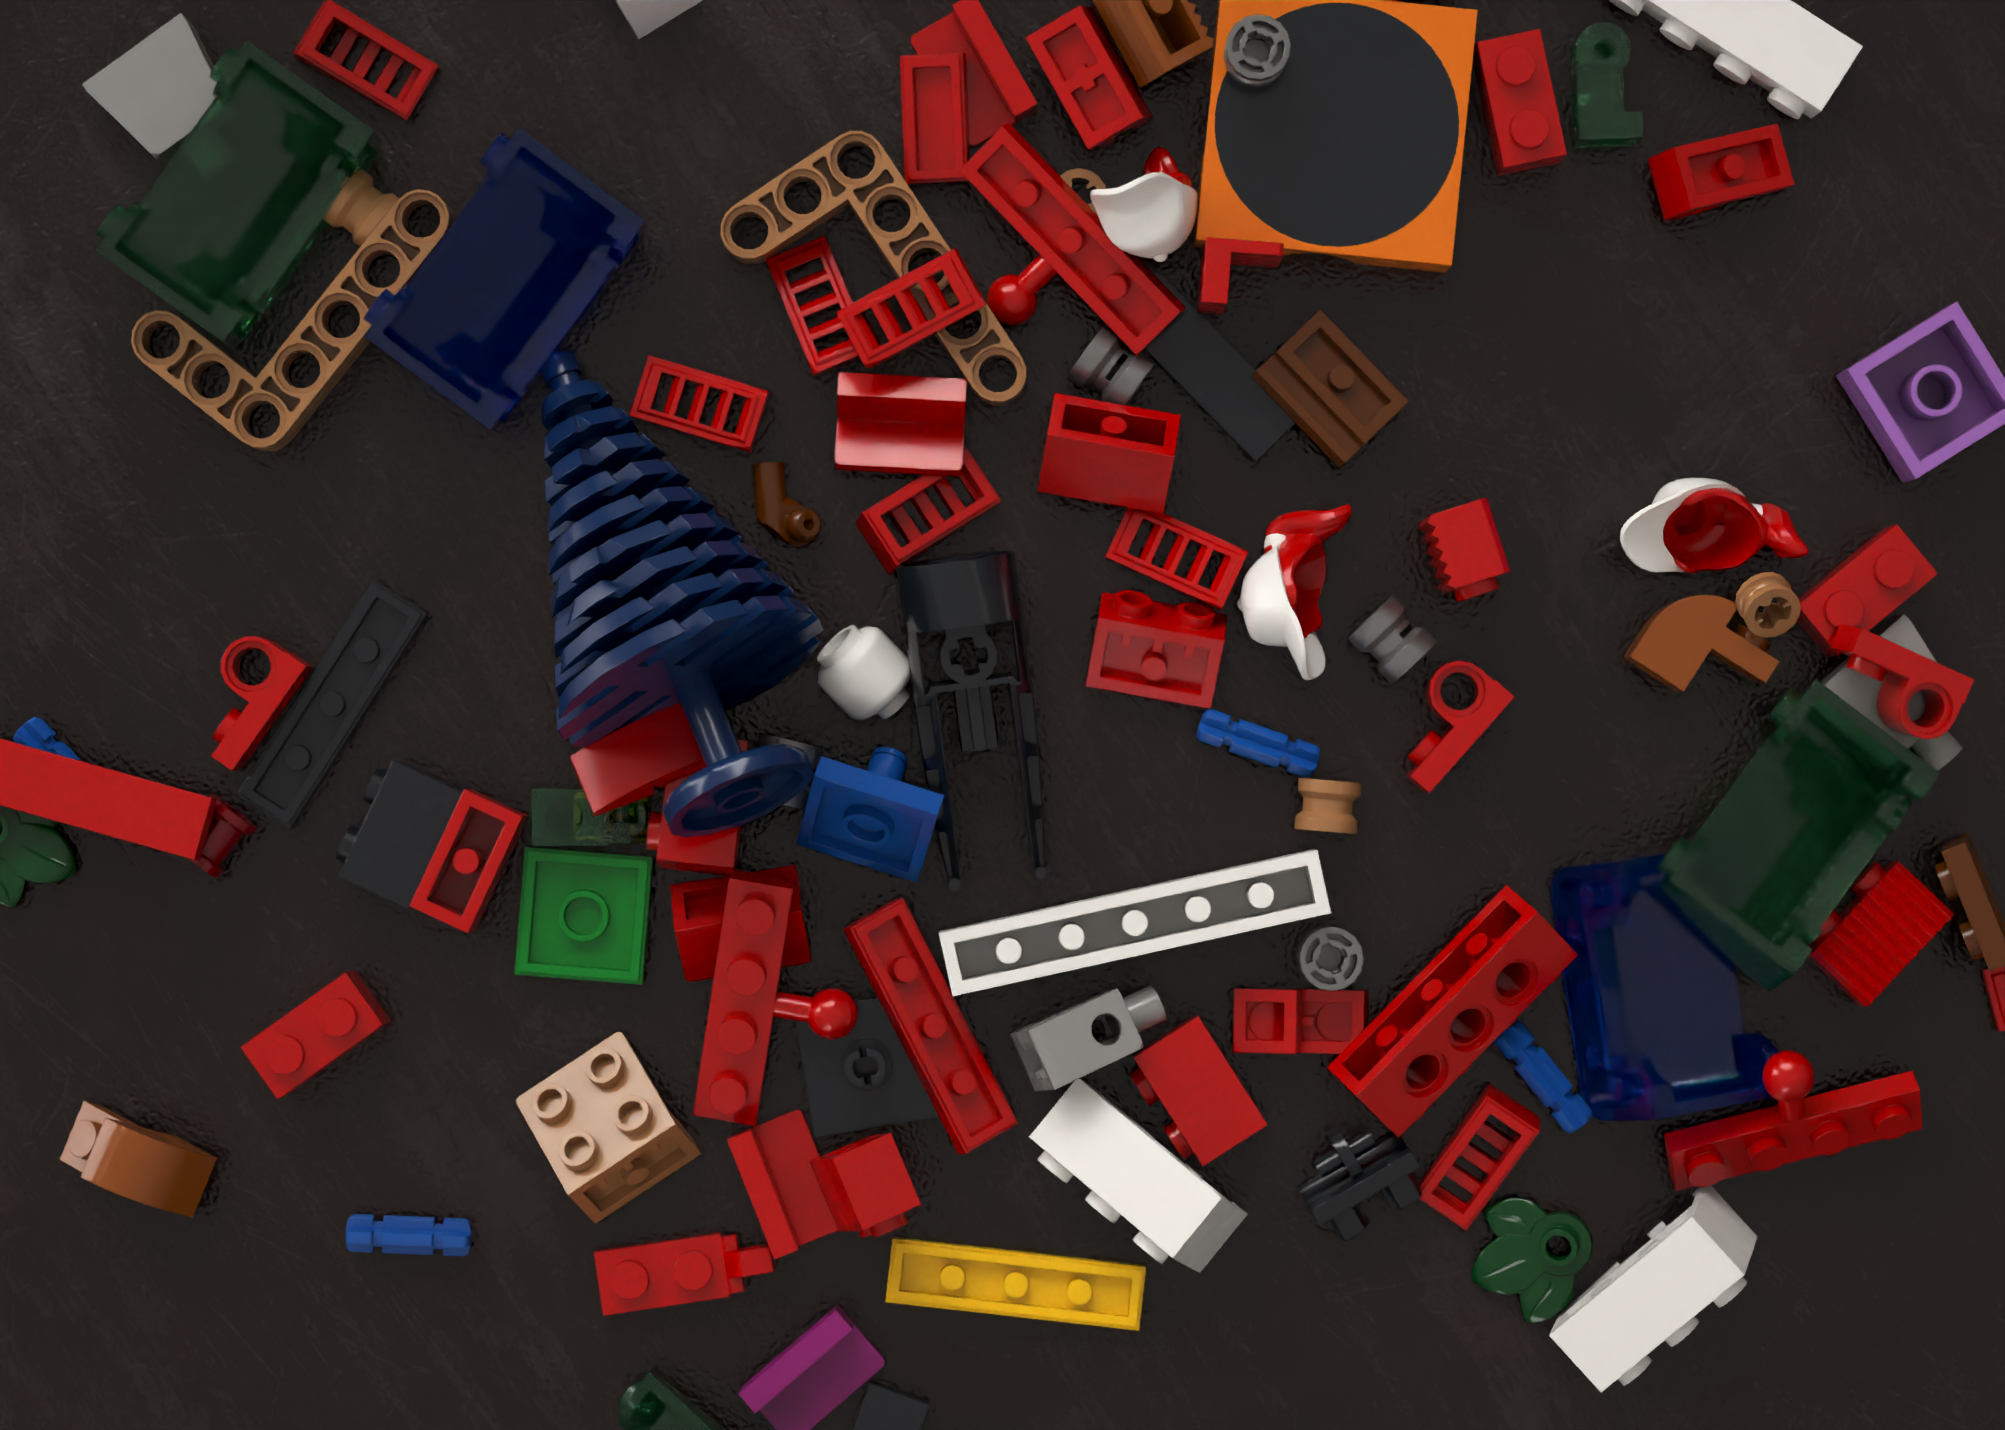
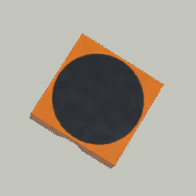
[1193,0,1478,273]

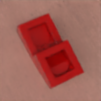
[570,702,706,817]
[1233,988,1369,1054]

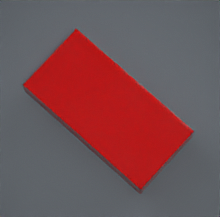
[900,53,970,184]

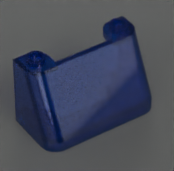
[363,127,647,432]
[1551,841,1779,1121]

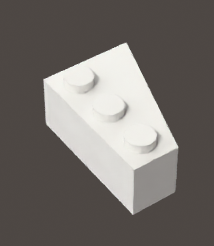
[1029,1078,1248,1273]
[1549,1186,1758,1392]

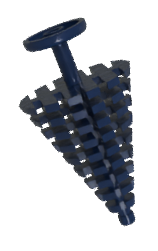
[539,350,823,837]

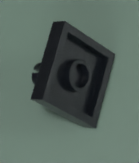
[795,997,939,1138]

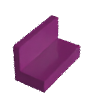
[738,1304,885,1430]

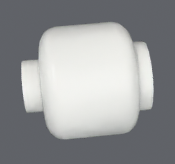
[817,625,911,720]

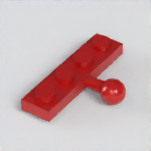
[959,123,1186,355]
[693,870,858,1126]
[1664,1050,1923,1192]

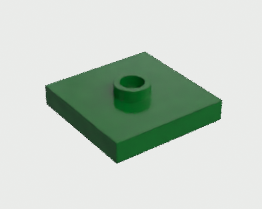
[514,847,654,985]

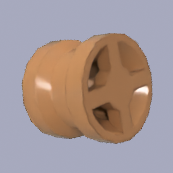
[323,169,400,248]
[1294,778,1362,834]

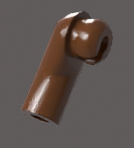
[753,462,821,547]

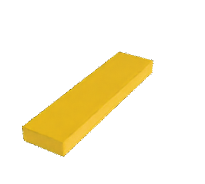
[885,1237,1146,1331]

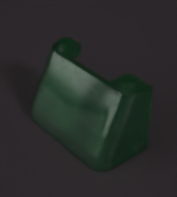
[96,40,383,348]
[1657,679,1940,992]

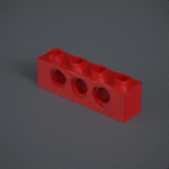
[1327,885,1578,1138]

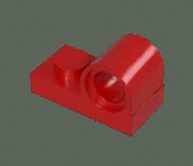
[1647,123,1795,221]
[1830,624,1974,739]
[211,636,314,771]
[1406,661,1515,793]

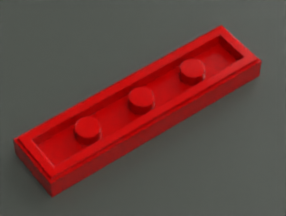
[0,738,217,861]
[843,898,1018,1154]

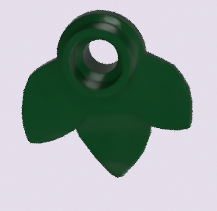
[0,805,76,907]
[1471,1197,1593,1323]

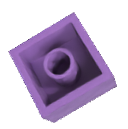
[1836,302,2005,483]

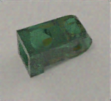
[1570,22,1643,148]
[529,788,649,846]

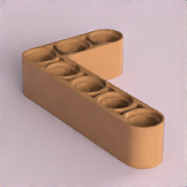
[720,131,1026,406]
[131,189,456,451]

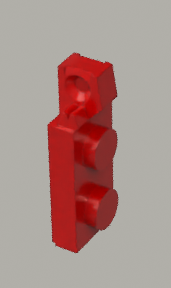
[594,1232,775,1316]

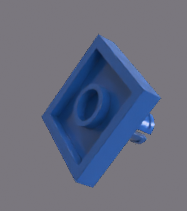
[796,747,944,883]

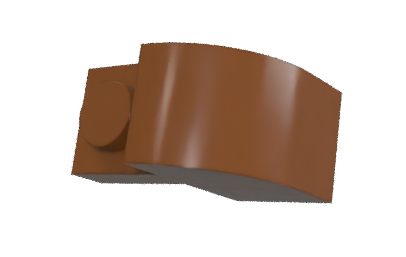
[1623,595,1780,693]
[60,1101,217,1217]

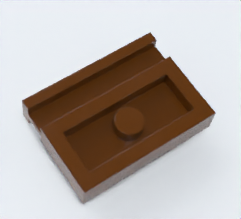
[1251,310,1409,468]
[1935,834,2005,971]

